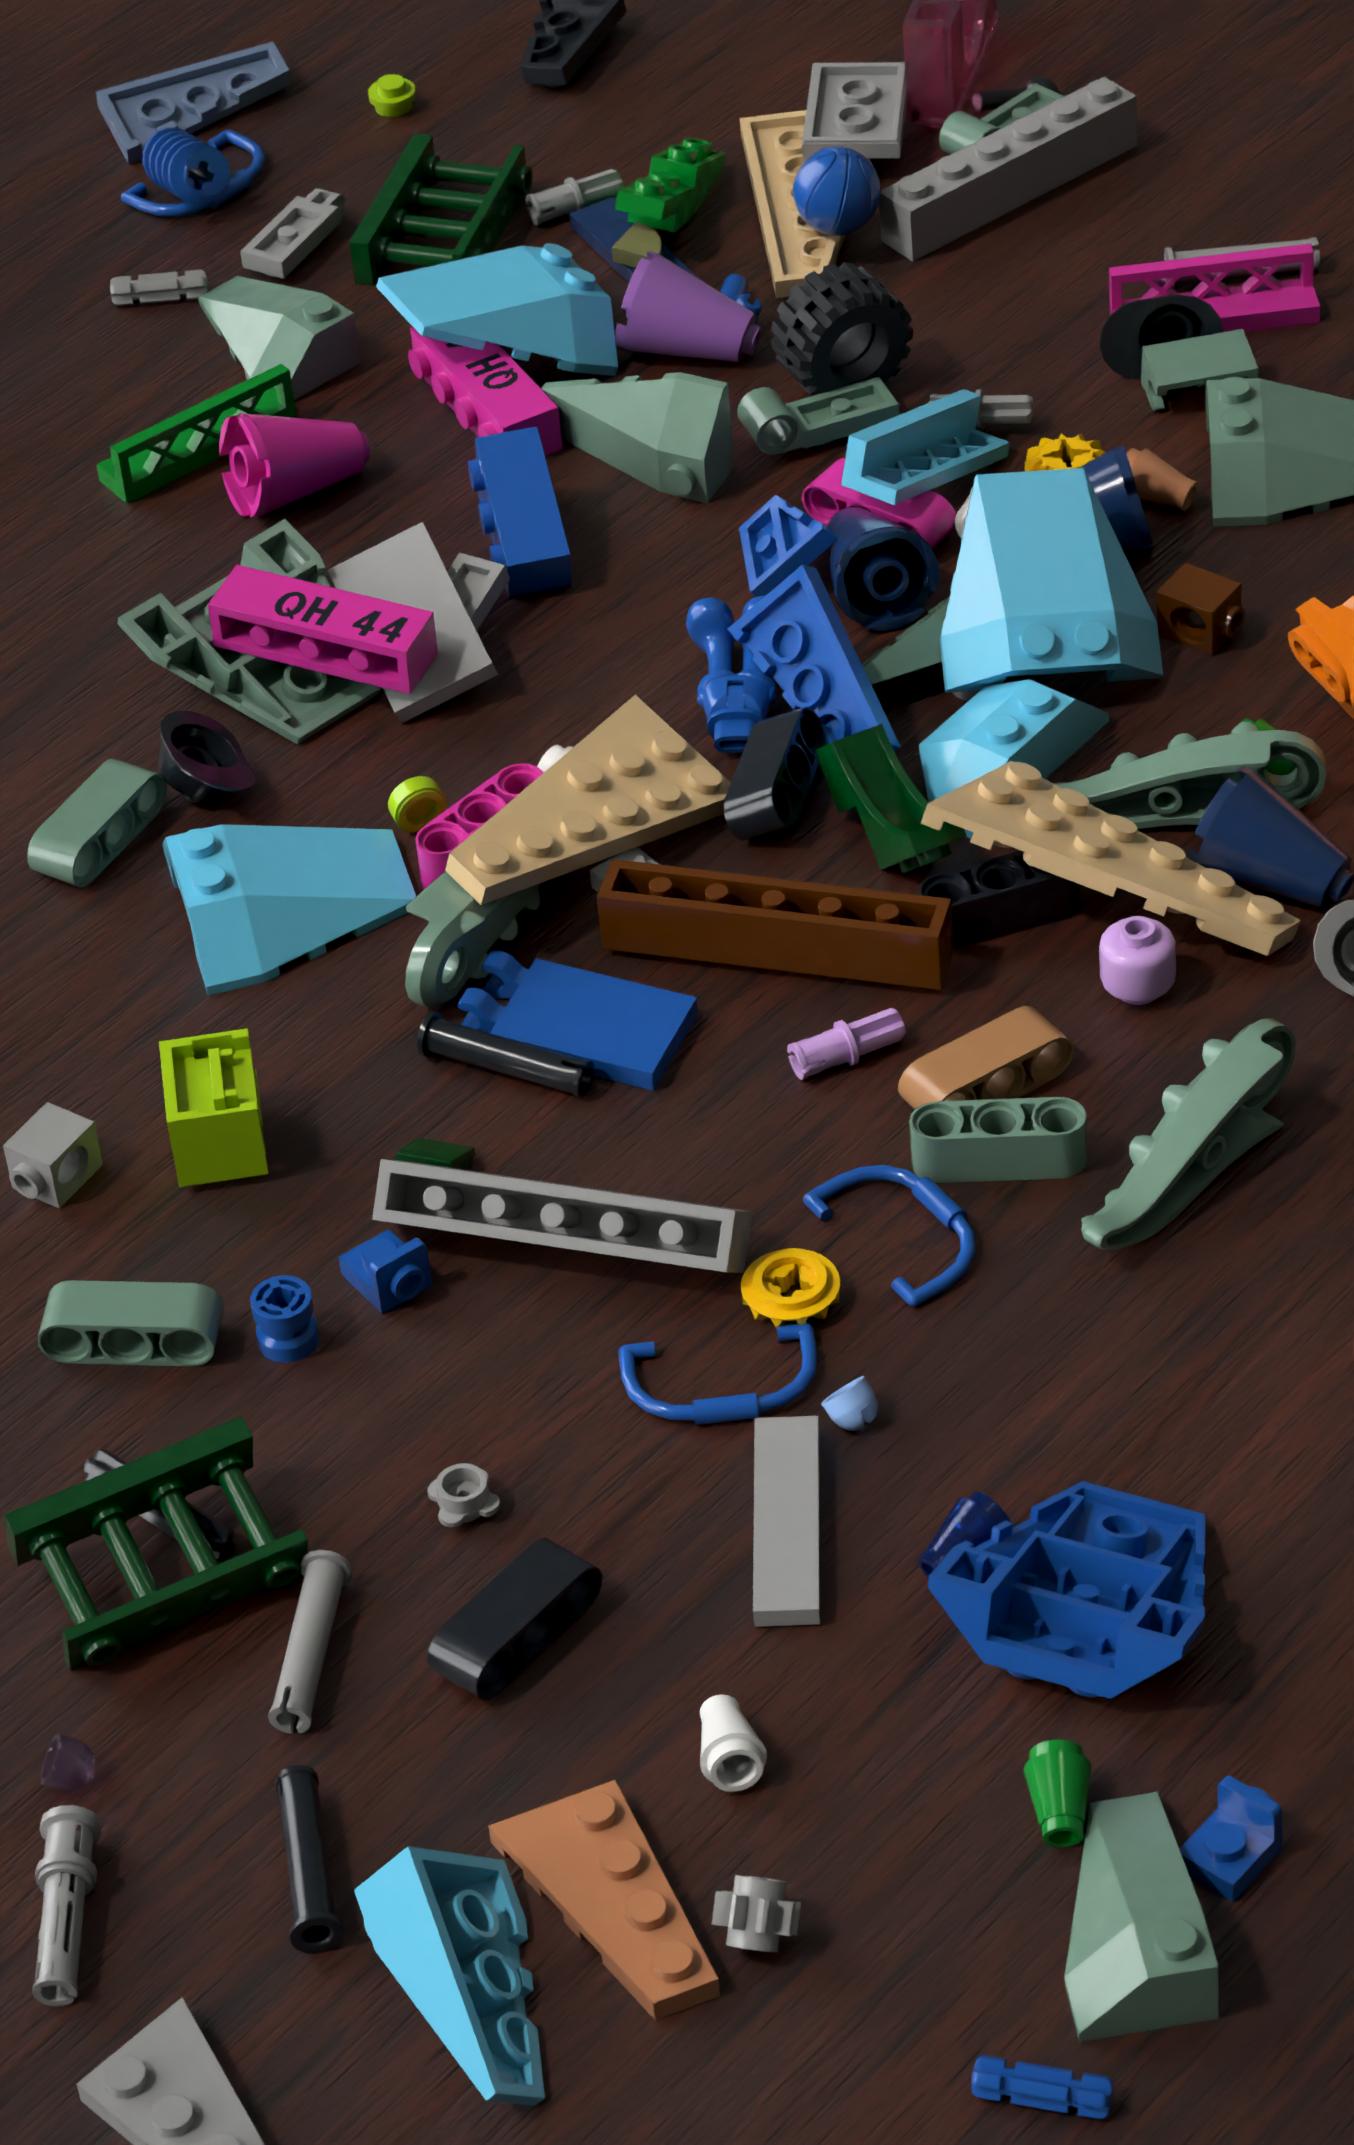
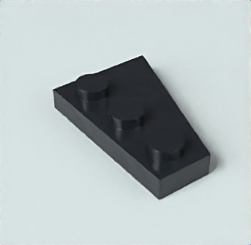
[521,0,627,88]

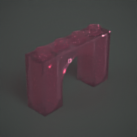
[903,0,998,128]

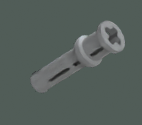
[32,1805,102,2006]

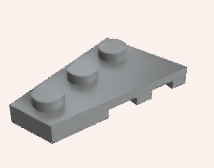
[77,1997,265,2145]

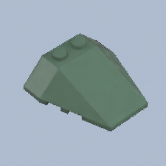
[1205,377,1354,527]
[117,519,382,745]

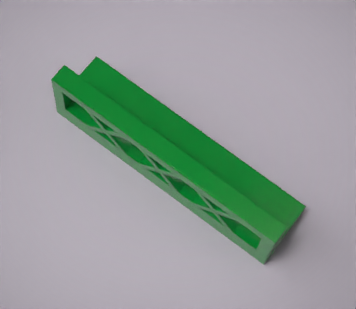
[96,364,297,504]

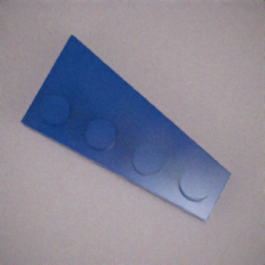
[728,564,901,752]

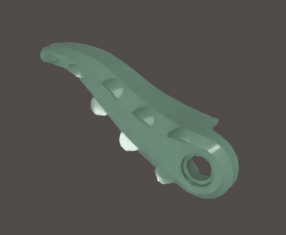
[1053,722,1327,829]
[405,872,543,1009]
[1081,1018,1296,1250]

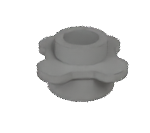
[427,1463,500,1527]

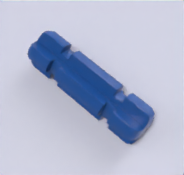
[971,2055,1114,2119]

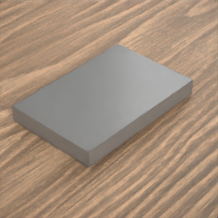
[802,62,909,159]

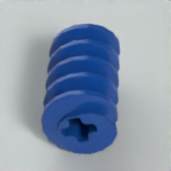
[143,127,230,205]

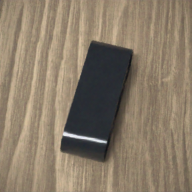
[724,707,825,841]
[919,850,1081,949]
[427,1538,603,1701]

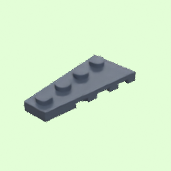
[96,41,291,164]

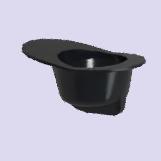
[1099,294,1224,379]
[158,711,256,803]

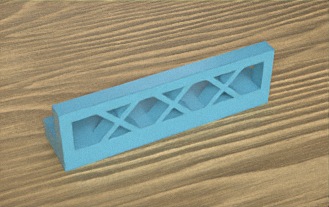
[841,389,1010,505]

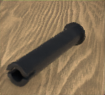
[417,1011,595,1098]
[275,1765,345,1954]

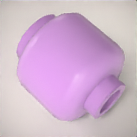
[1099,916,1176,1005]

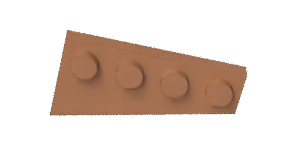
[488,1780,720,2020]

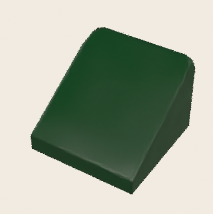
[395,1138,475,1170]

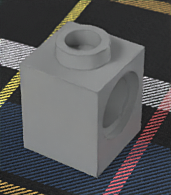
[3,1102,103,1208]

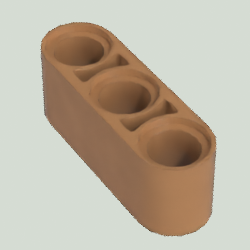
[898,1006,1074,1110]

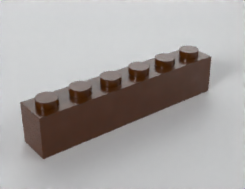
[597,859,953,990]

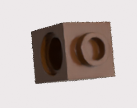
[1156,563,1245,656]

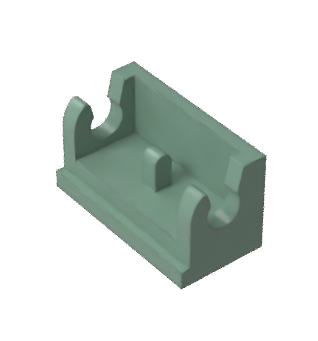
[1141,329,1258,411]

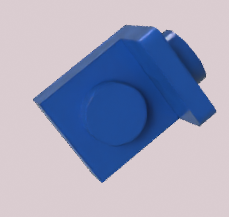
[338,1229,433,1314]
[1179,1775,1282,1902]

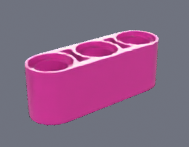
[802,458,956,549]
[415,763,544,890]

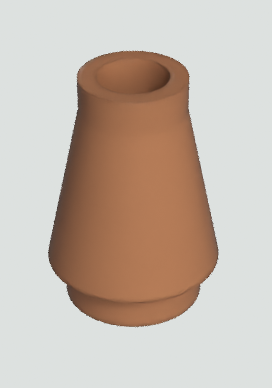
[1127,448,1198,511]

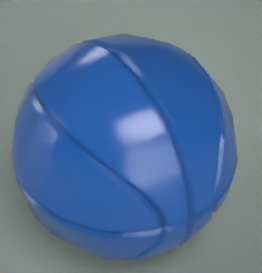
[793,146,881,236]

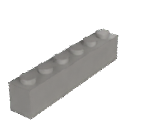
[879,77,1137,262]
[372,1159,752,1273]

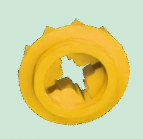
[1025,433,1106,472]
[741,1248,840,1329]

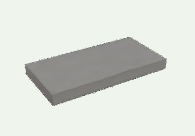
[327,522,498,724]

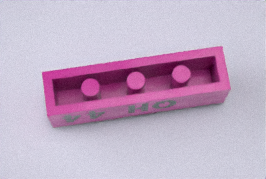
[408,327,563,456]
[208,565,438,694]

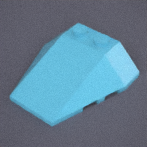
[376,243,618,376]
[939,468,1163,693]
[163,824,416,996]

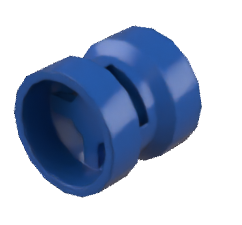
[250,1275,319,1363]

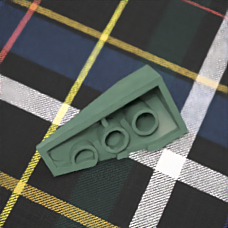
[541,372,735,503]

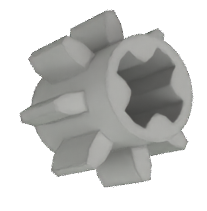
[711,1874,801,1952]

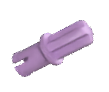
[787,1008,906,1080]

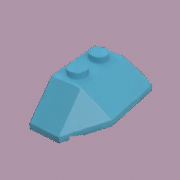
[919,679,1109,839]

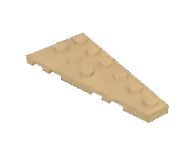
[739,110,870,298]
[445,695,731,905]
[921,761,1301,956]

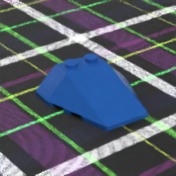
[928,1481,1205,1699]

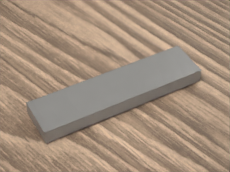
[753,1416,820,1627]

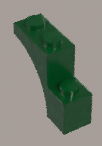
[815,724,967,874]

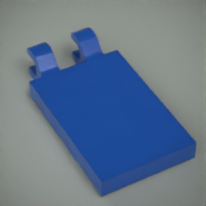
[458,950,698,1091]

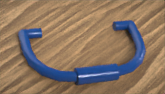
[121,129,266,216]
[803,1165,976,1307]
[618,1323,818,1425]

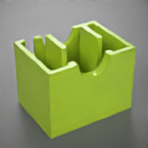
[159,1028,269,1187]

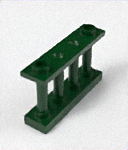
[349,133,533,285]
[4,1416,308,1671]

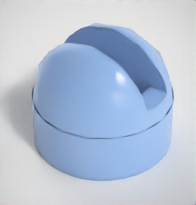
[821,1376,878,1431]

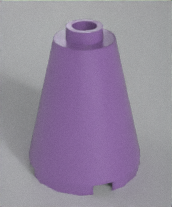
[615,251,762,362]

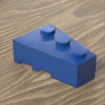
[468,426,572,596]

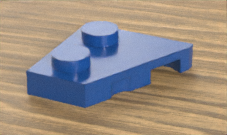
[739,495,838,597]

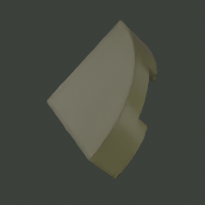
[612,221,662,268]

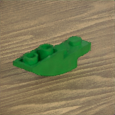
[615,138,726,232]

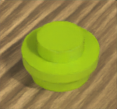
[368,74,416,117]

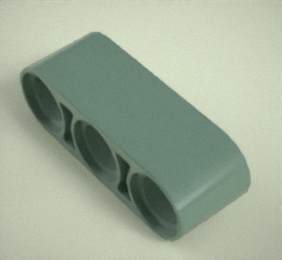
[27,758,167,887]
[909,1097,1088,1183]
[37,1280,224,1366]

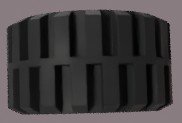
[771,263,913,396]

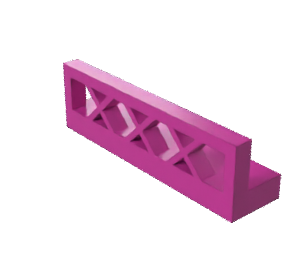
[1109,243,1320,332]

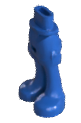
[686,596,777,753]

